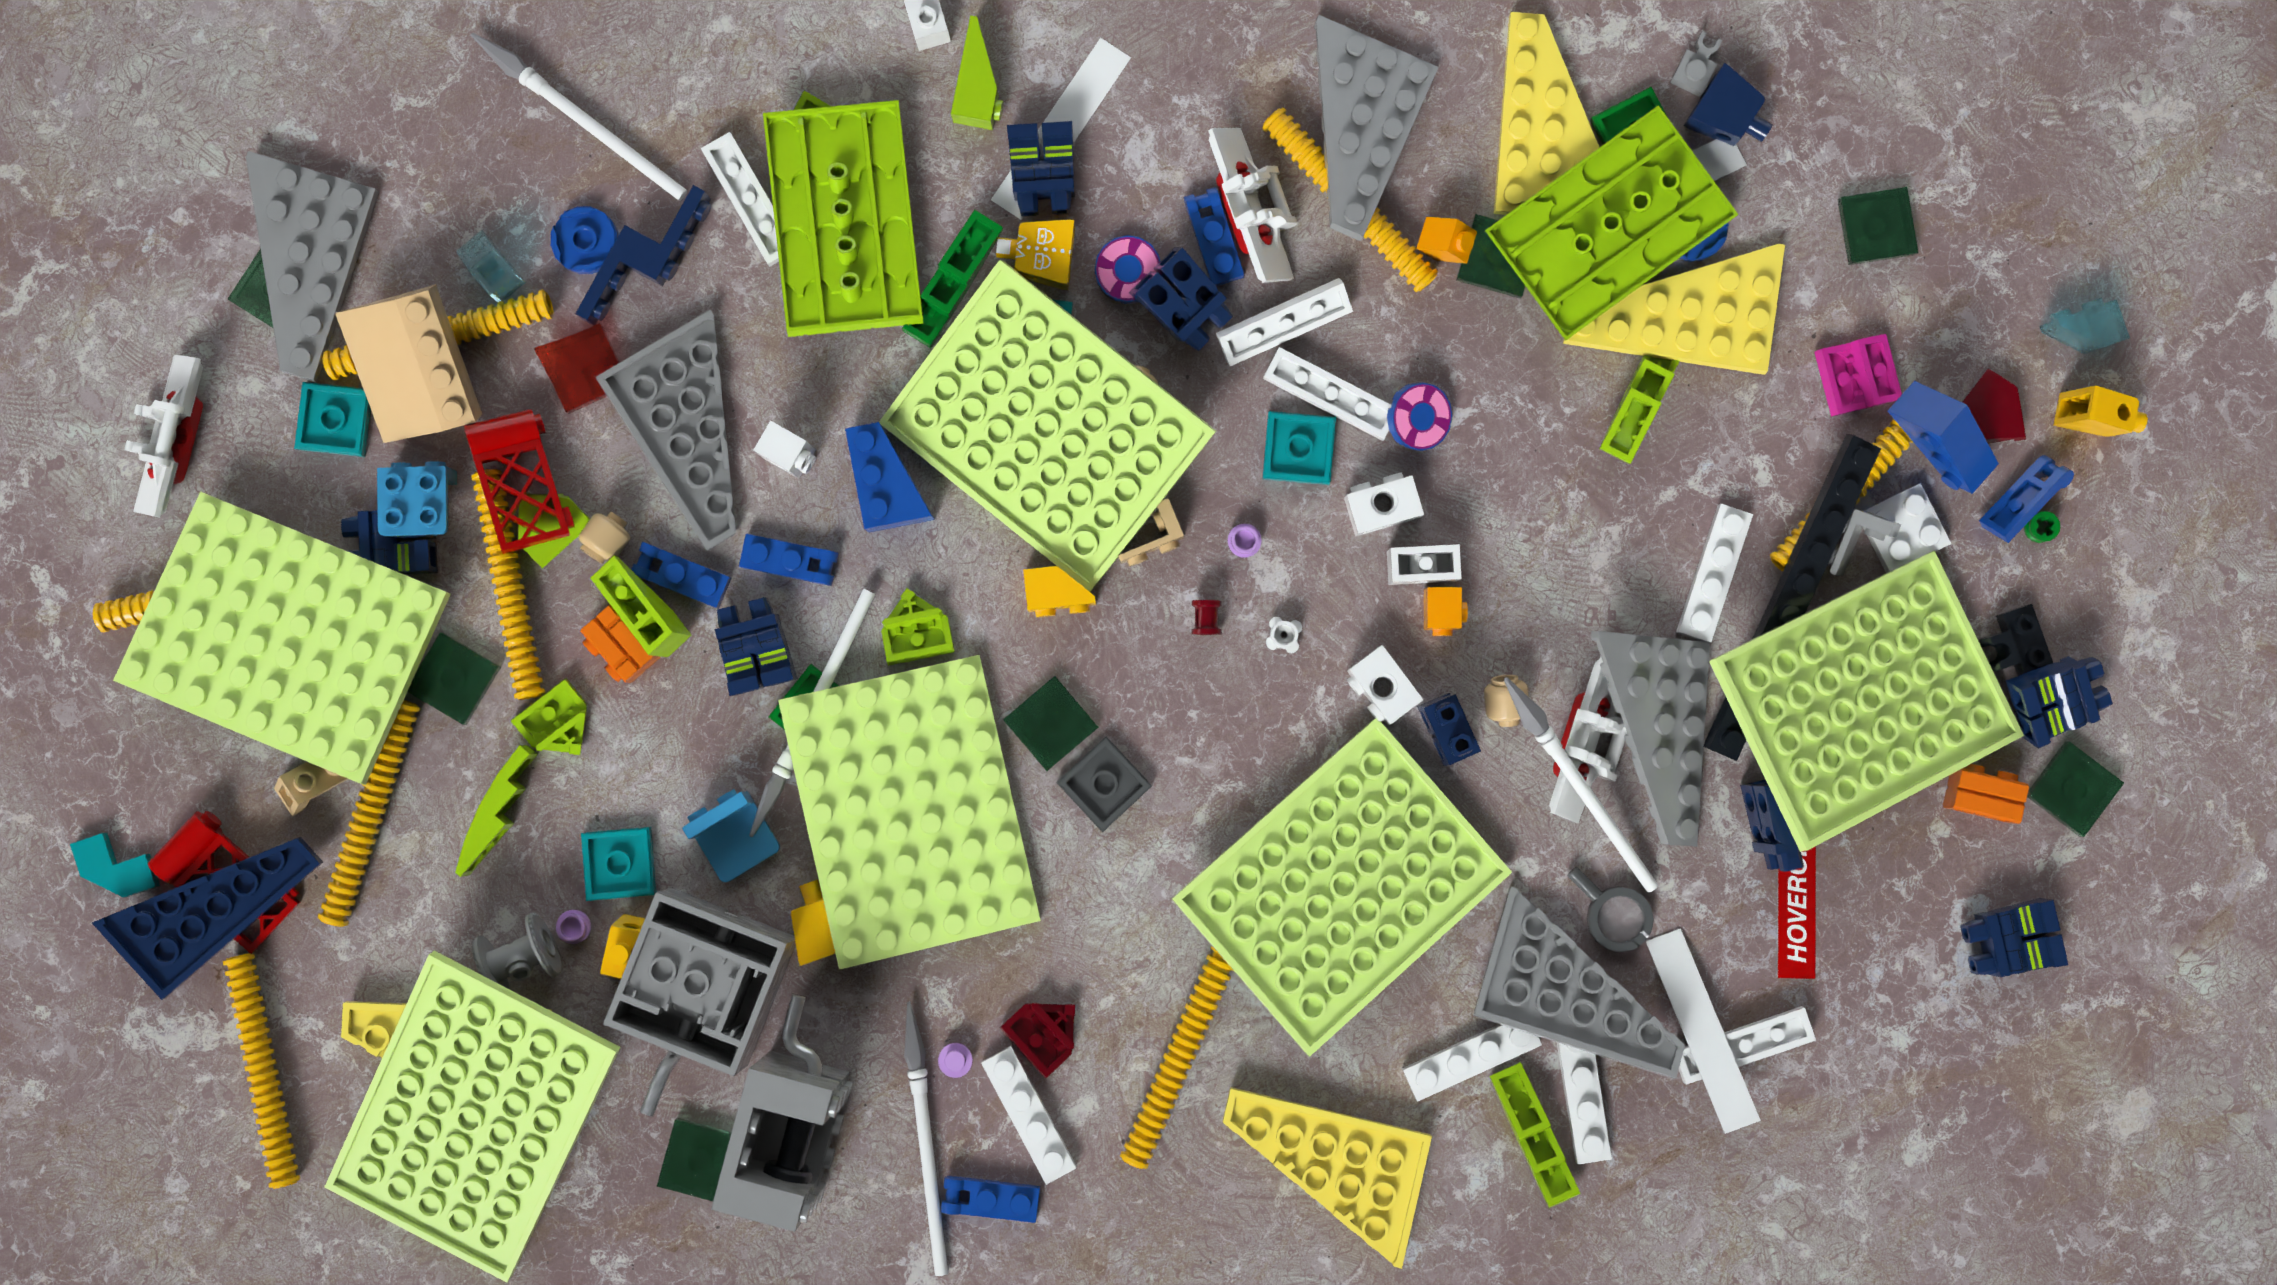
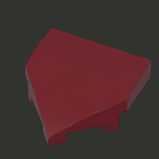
[1962,368,2026,444]
[999,1003,1075,1078]

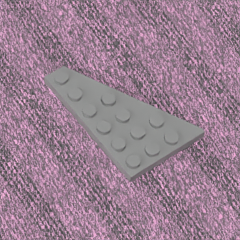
[1314,15,1439,241]
[246,151,379,382]
[596,310,736,551]
[1591,631,1710,847]
[1473,887,1685,1079]

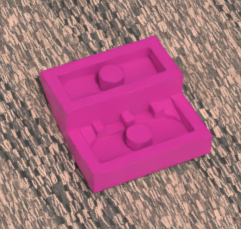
[1814,334,1902,417]

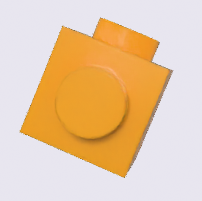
[1416,217,1477,264]
[1424,587,1468,637]

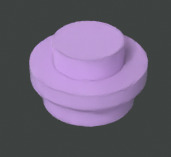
[1228,524,1262,558]
[556,910,591,944]
[938,1043,973,1078]

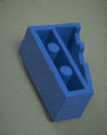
[1888,381,1999,494]
[845,422,935,533]

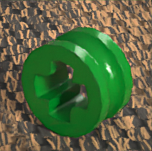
[2024,511,2061,543]

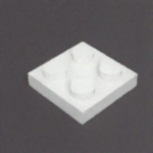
[1863,483,1951,573]

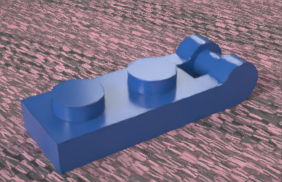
[1183,187,1245,287]
[1979,455,2074,543]
[739,534,839,586]
[631,542,732,609]
[941,1176,1040,1223]

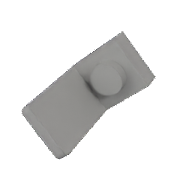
[1828,509,1902,576]

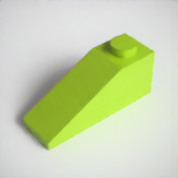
[951,15,1004,130]
[590,556,692,657]

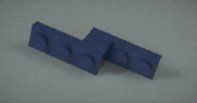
[575,185,711,326]

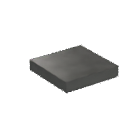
[1056,736,1152,832]

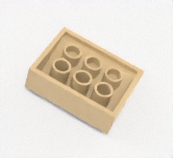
[335,284,482,443]

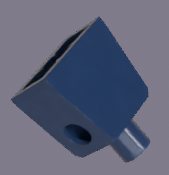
[1683,63,1773,146]

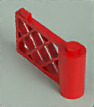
[464,409,575,554]
[148,811,301,954]

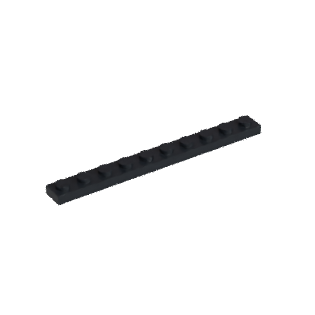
[1703,434,1881,761]

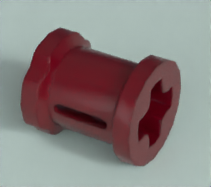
[1191,600,1222,635]

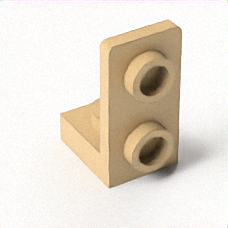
[1118,498,1184,567]
[274,762,348,817]

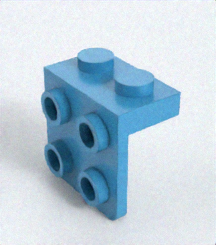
[377,461,457,537]
[682,789,780,883]

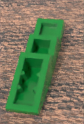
[902,209,1003,349]

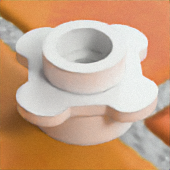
[1266,617,1302,653]

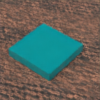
[294,382,371,457]
[1262,411,1336,485]
[581,827,656,901]

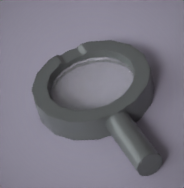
[1567,867,1654,952]

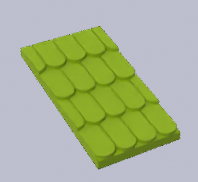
[763,100,923,337]
[1485,105,1739,341]

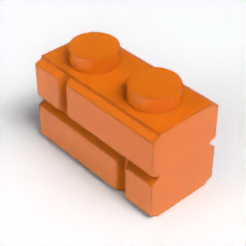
[580,605,660,683]
[1943,764,2029,824]

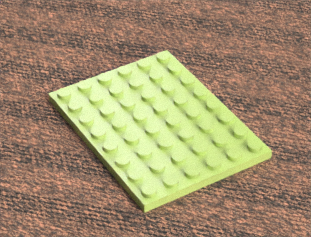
[879,260,1216,592]
[113,492,451,785]
[1709,551,2024,852]
[778,655,1041,970]
[1172,718,1512,1057]
[325,951,621,1282]

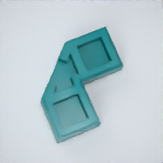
[70,833,160,898]

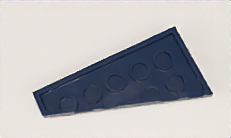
[92,837,323,1000]

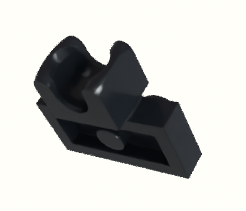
[1978,604,2053,676]

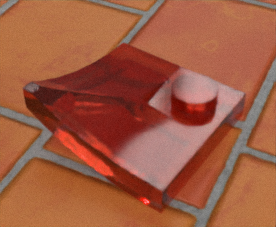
[534,323,620,414]

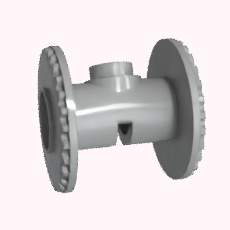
[472,913,562,989]

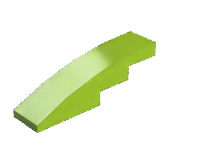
[1599,355,1680,464]
[455,745,538,877]
[1489,1062,1581,1208]

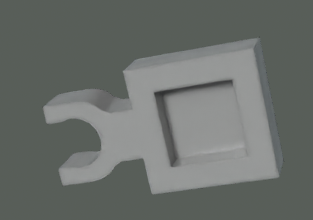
[1670,31,1722,97]

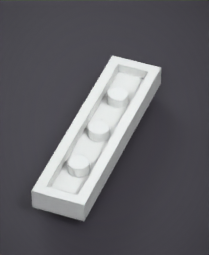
[701,132,779,267]
[1216,278,1353,366]
[1263,347,1391,441]
[1676,504,1753,643]
[1679,1006,1816,1085]
[1402,1024,1542,1102]
[1557,1042,1612,1164]
[981,1045,1077,1185]

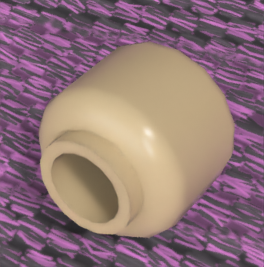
[578,512,630,564]
[1484,675,1529,727]

